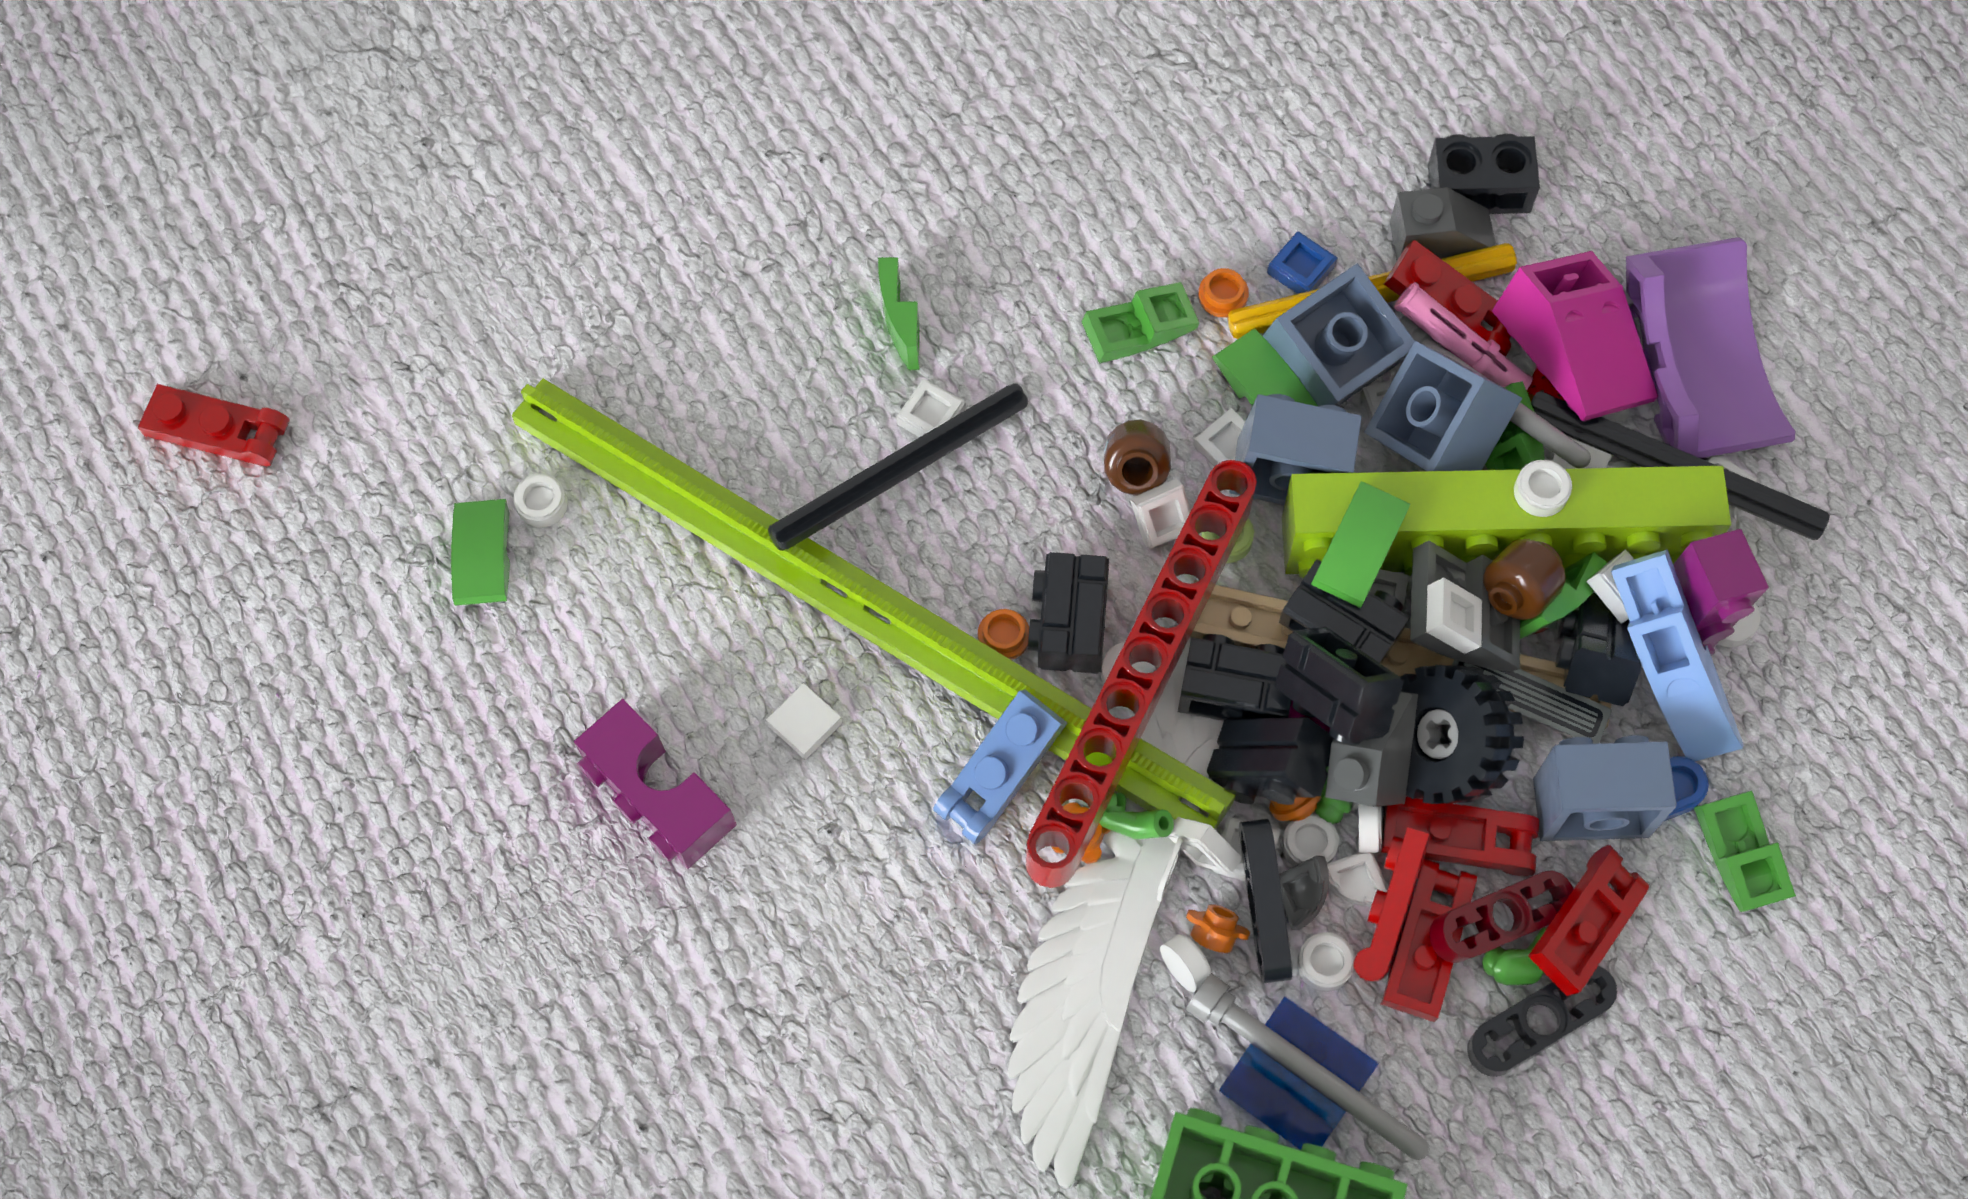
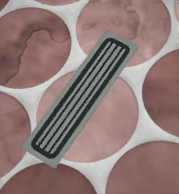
[1452,660,1612,744]

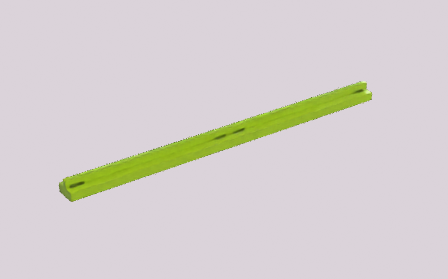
[512,378,1235,830]

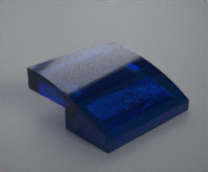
[1218,996,1380,1150]

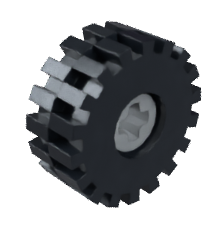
[1401,665,1524,804]

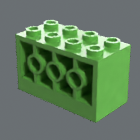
[1150,1108,1408,1199]

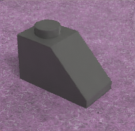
[1390,187,1496,260]
[1325,691,1418,807]

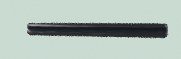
[768,383,1028,551]
[1531,391,1830,540]

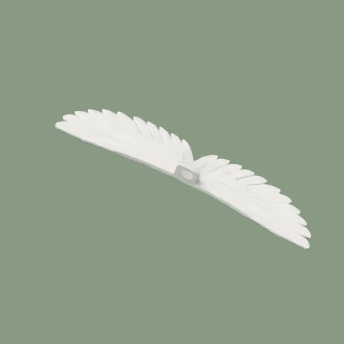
[1007,640,1224,1189]

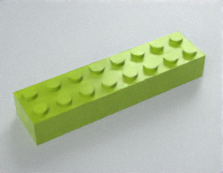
[1281,466,1731,578]

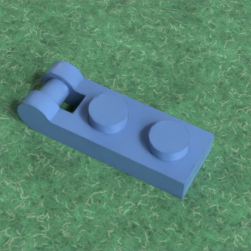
[933,690,1068,845]

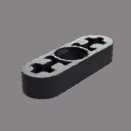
[1239,818,1292,984]
[1467,966,1617,1077]

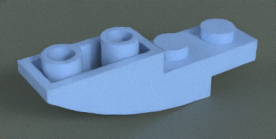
[1611,549,1744,761]

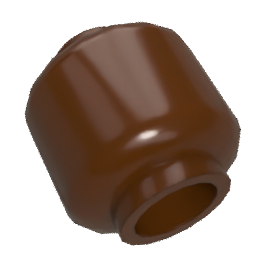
[1104,419,1171,496]
[1483,539,1566,620]

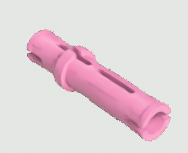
[1394,282,1533,390]

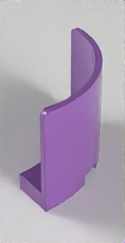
[1626,237,1795,458]

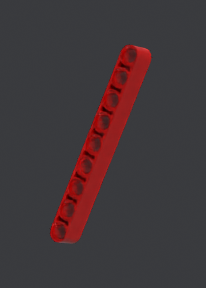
[1026,460,1257,888]

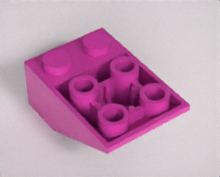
[1492,251,1658,421]

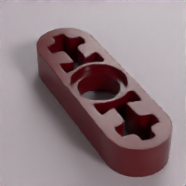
[1430,870,1574,963]

